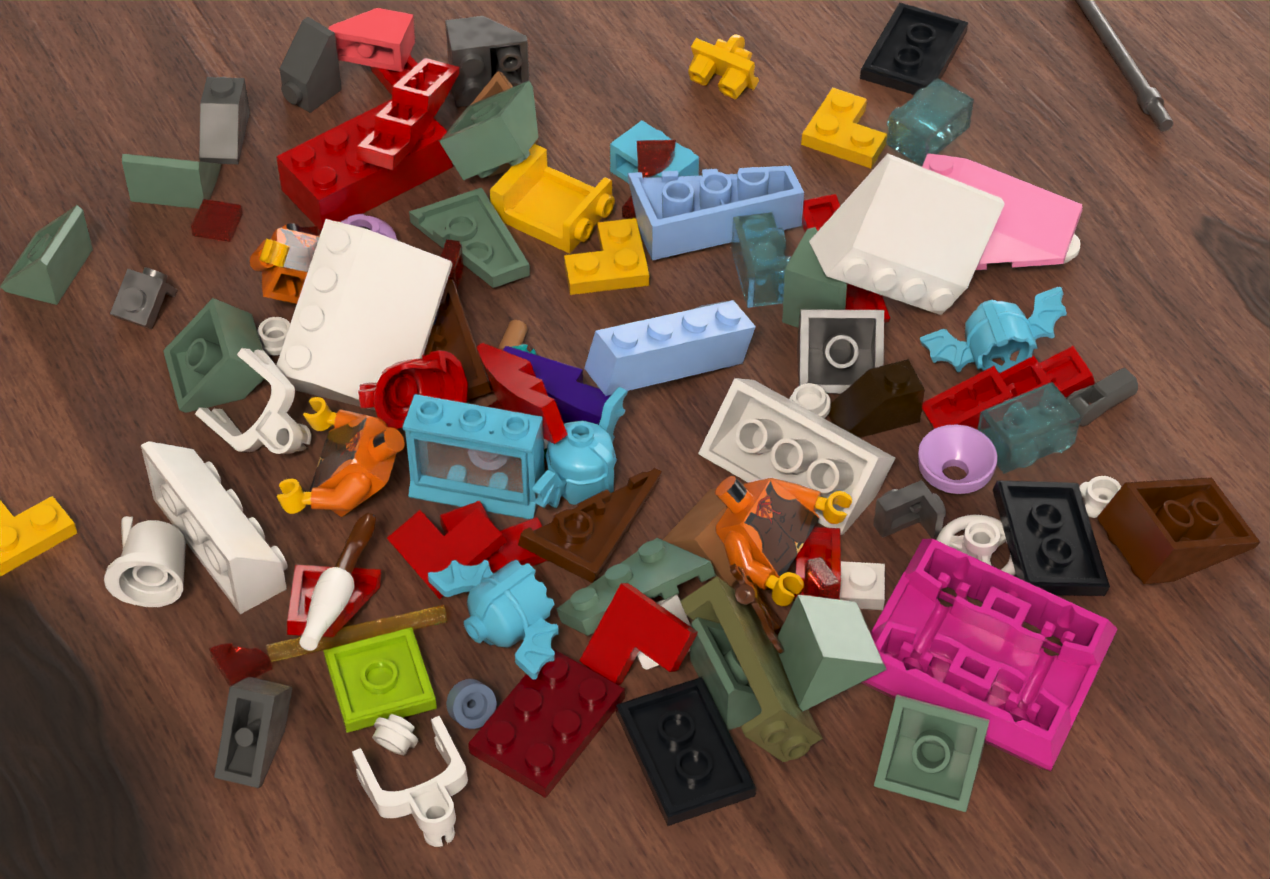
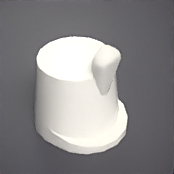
[104,516,186,607]

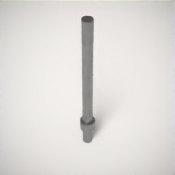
[1076,0,1173,131]

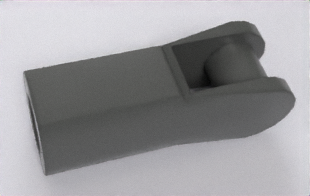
[1063,367,1138,426]

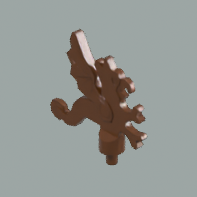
[730,564,785,654]

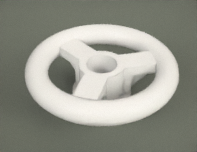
[936,515,1016,576]

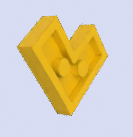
[801,87,887,169]
[564,218,649,295]
[0,496,77,577]

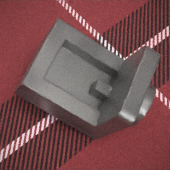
[110,267,177,329]
[873,480,946,539]

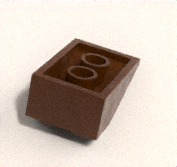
[1097,477,1260,584]

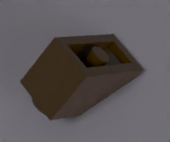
[828,359,925,438]

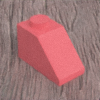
[328,8,415,72]

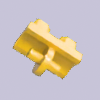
[688,34,759,99]

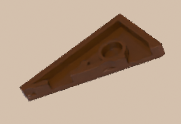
[424,279,491,400]
[518,468,662,583]

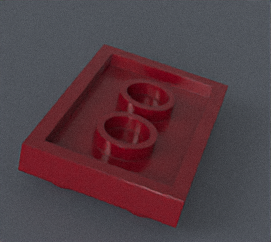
[468,648,625,798]

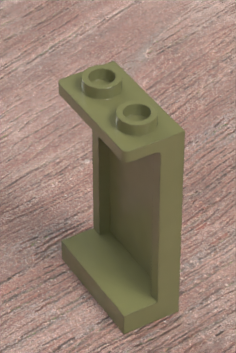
[680,576,823,762]

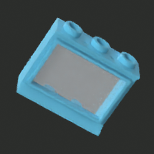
[402,394,545,519]

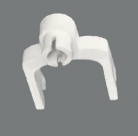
[195,348,311,454]
[352,716,468,847]

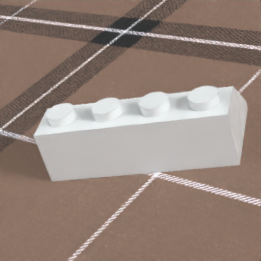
[698,378,895,535]
[141,441,288,614]

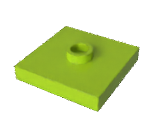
[323,627,437,733]

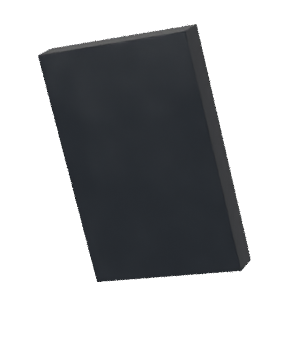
[860,3,968,100]
[993,480,1110,596]
[616,677,756,826]

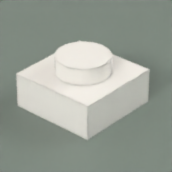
[840,561,885,610]

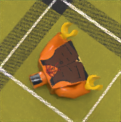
[249,223,320,304]
[277,397,405,517]
[715,476,852,606]

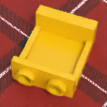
[490,144,615,254]

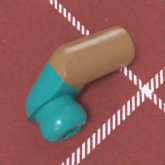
[498,320,536,355]

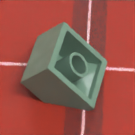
[439,81,539,180]
[163,298,264,413]

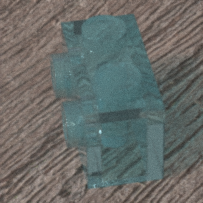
[887,78,974,166]
[731,212,791,308]
[978,382,1081,474]

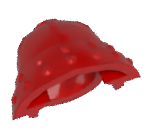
[358,350,468,429]

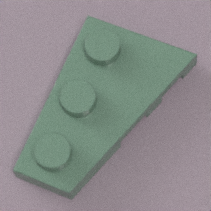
[409,187,530,288]
[556,538,716,636]

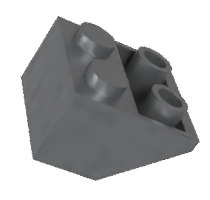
[445,16,529,107]

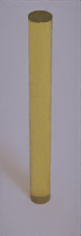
[266,605,447,662]

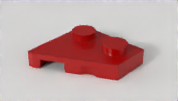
[287,565,381,637]

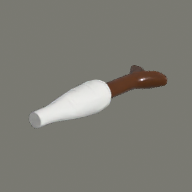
[299,513,376,651]

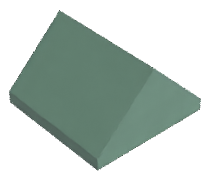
[122,154,221,210]
[0,205,93,305]
[782,227,847,328]
[777,595,887,712]
[690,617,762,730]
[874,695,990,812]

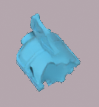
[920,287,1067,373]
[532,387,628,508]
[428,560,559,679]

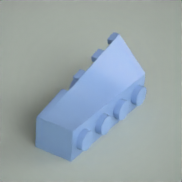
[628,166,804,260]
[584,300,756,396]

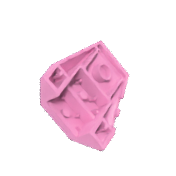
[922,153,1082,270]

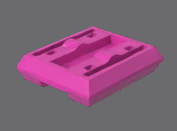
[861,539,1117,771]

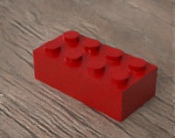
[276,99,453,231]

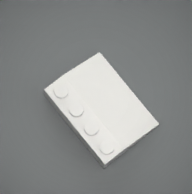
[809,153,1005,315]
[276,219,453,410]

